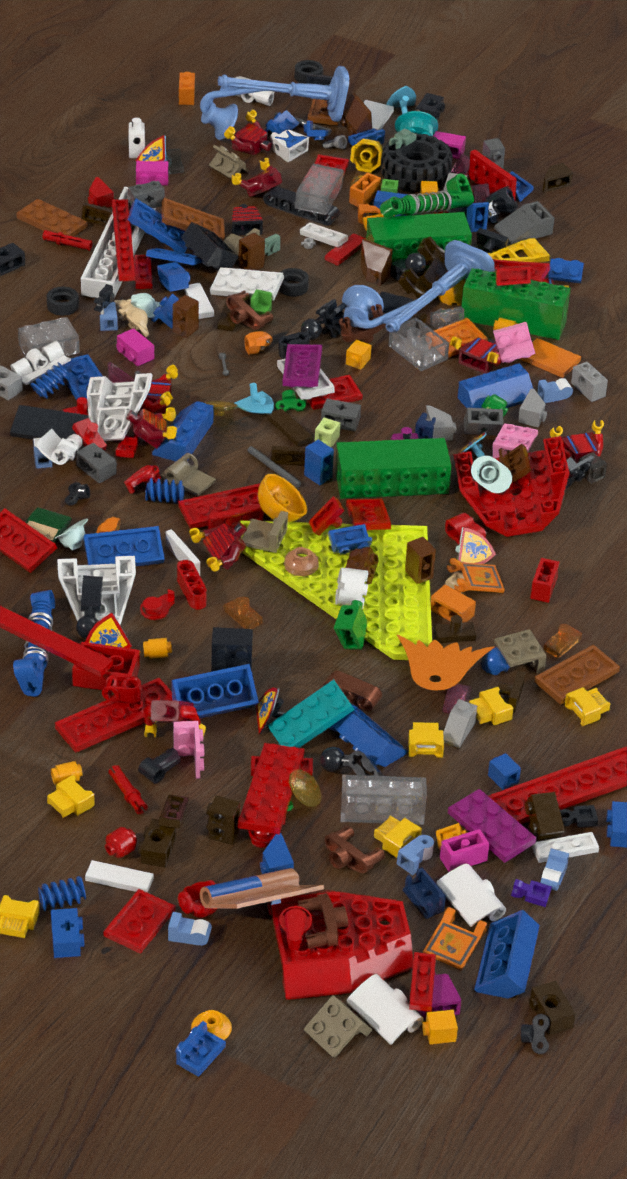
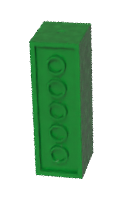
[366,212,472,262]
[460,268,571,340]
[335,438,451,499]

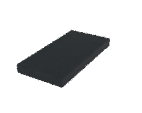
[10,405,89,443]

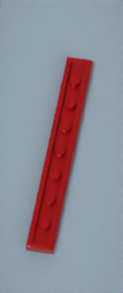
[112,199,136,281]
[0,606,113,677]

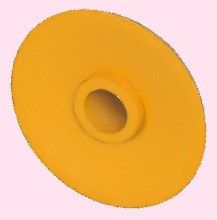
[191,1010,232,1040]

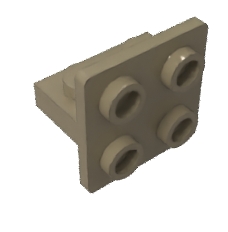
[209,145,249,180]

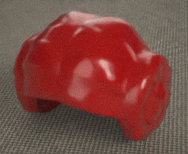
[178,880,218,918]

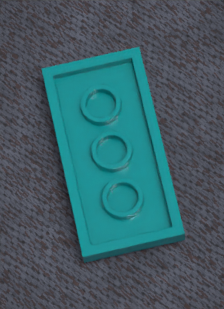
[267,679,355,748]

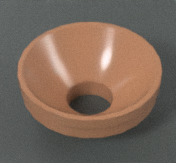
[284,547,319,576]

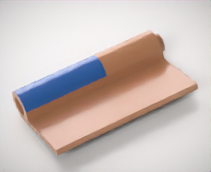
[200,868,324,909]

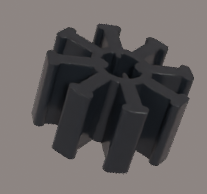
[316,299,347,338]

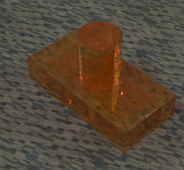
[224,597,263,629]
[543,624,582,659]

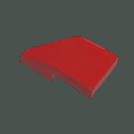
[116,434,140,458]

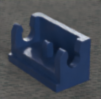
[415,413,436,439]
[403,867,446,919]

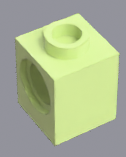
[315,418,340,448]

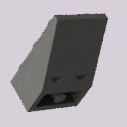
[494,201,554,245]

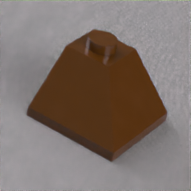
[361,239,392,286]

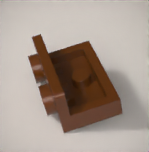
[498,444,531,482]
[345,547,379,585]

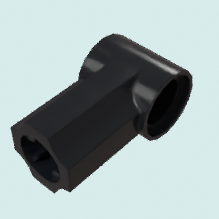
[138,748,181,784]

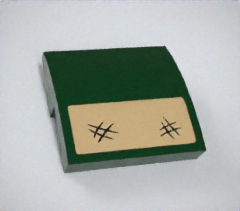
[26,507,72,544]

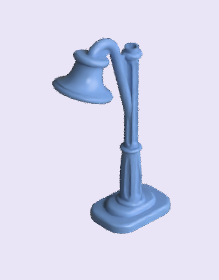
[200,66,349,141]
[342,240,495,332]

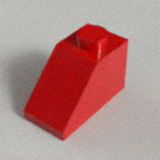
[88,177,114,208]

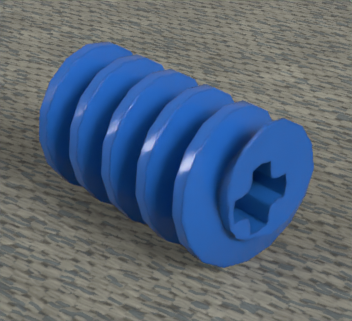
[30,362,70,399]
[145,478,185,503]
[38,876,86,912]

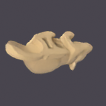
[114,299,149,337]

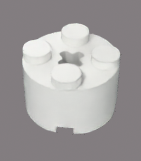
[335,568,368,609]

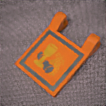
[447,558,505,593]
[423,907,487,970]

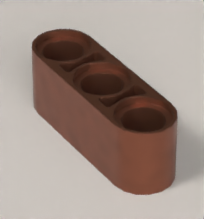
[322,670,382,712]

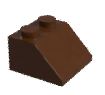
[340,93,373,135]

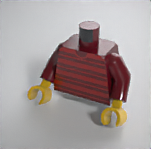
[224,109,272,155]
[232,158,282,197]
[126,407,177,449]
[189,522,247,572]

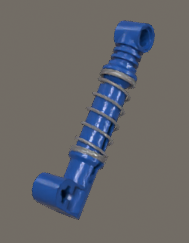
[13,590,55,696]

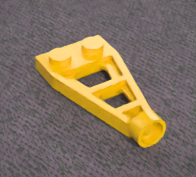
[488,238,550,263]

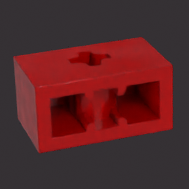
[530,558,560,603]

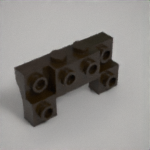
[398,236,448,298]

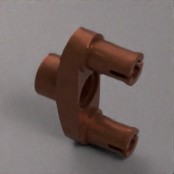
[226,290,273,330]
[339,304,386,344]
[324,825,385,873]
[298,893,349,949]

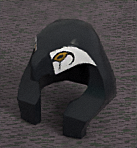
[484,186,518,224]

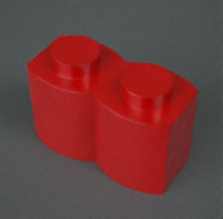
[445,513,486,545]

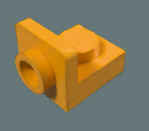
[436,823,468,851]

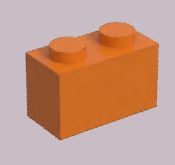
[179,72,195,105]
[349,172,381,207]
[431,585,476,623]

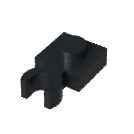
[94,284,115,312]
[560,805,598,827]

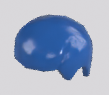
[480,647,510,675]

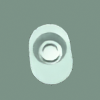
[131,293,161,318]
[471,456,512,493]
[55,519,88,550]

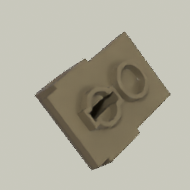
[161,453,216,497]

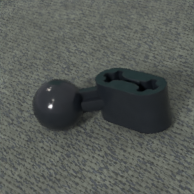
[391,252,426,281]
[278,319,322,359]
[76,575,103,639]
[320,747,384,789]

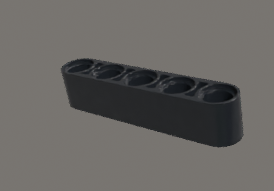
[263,186,340,226]

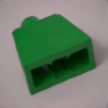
[334,600,367,649]

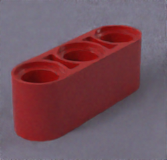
[177,560,207,610]

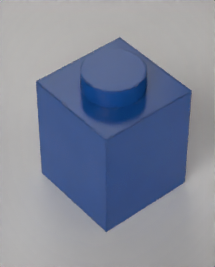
[488,753,521,790]

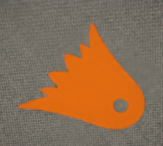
[397,635,495,690]

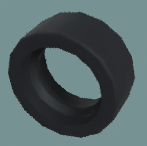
[294,60,323,84]
[279,268,309,297]
[46,286,79,316]

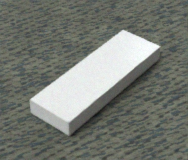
[300,223,348,247]
[184,283,214,319]
[166,529,200,575]
[532,832,599,863]
[85,860,153,893]

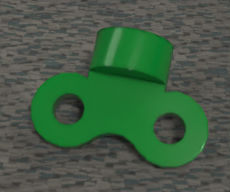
[275,390,306,412]

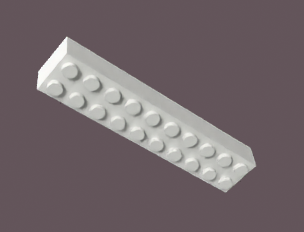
[81,187,156,299]

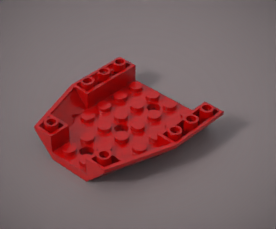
[453,436,569,537]
[267,890,413,1000]

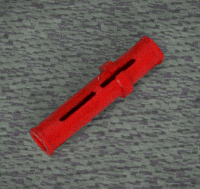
[43,230,93,251]
[108,765,148,814]

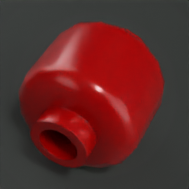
[105,827,137,858]

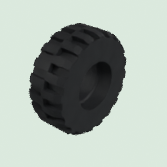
[381,133,453,193]

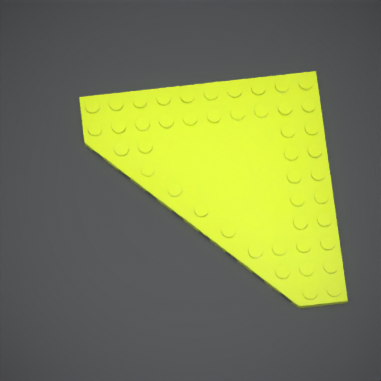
[241,521,432,660]

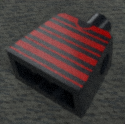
[232,204,263,236]

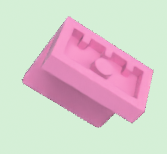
[493,322,535,363]
[493,424,538,458]
[174,721,204,779]

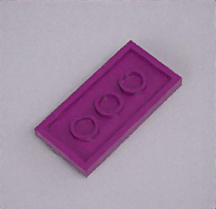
[283,344,322,388]
[448,789,536,863]

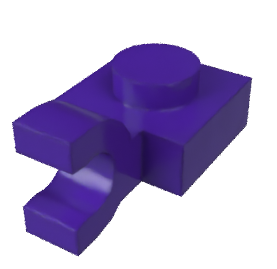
[511,879,552,907]

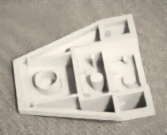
[87,373,153,441]
[58,556,136,625]

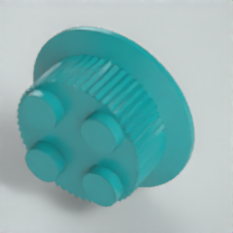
[395,110,438,137]

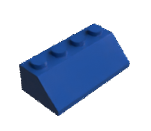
[458,363,533,408]
[152,401,214,461]
[171,664,259,718]
[329,704,409,767]
[474,910,540,999]

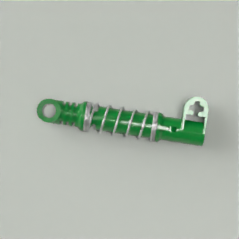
[380,174,474,218]

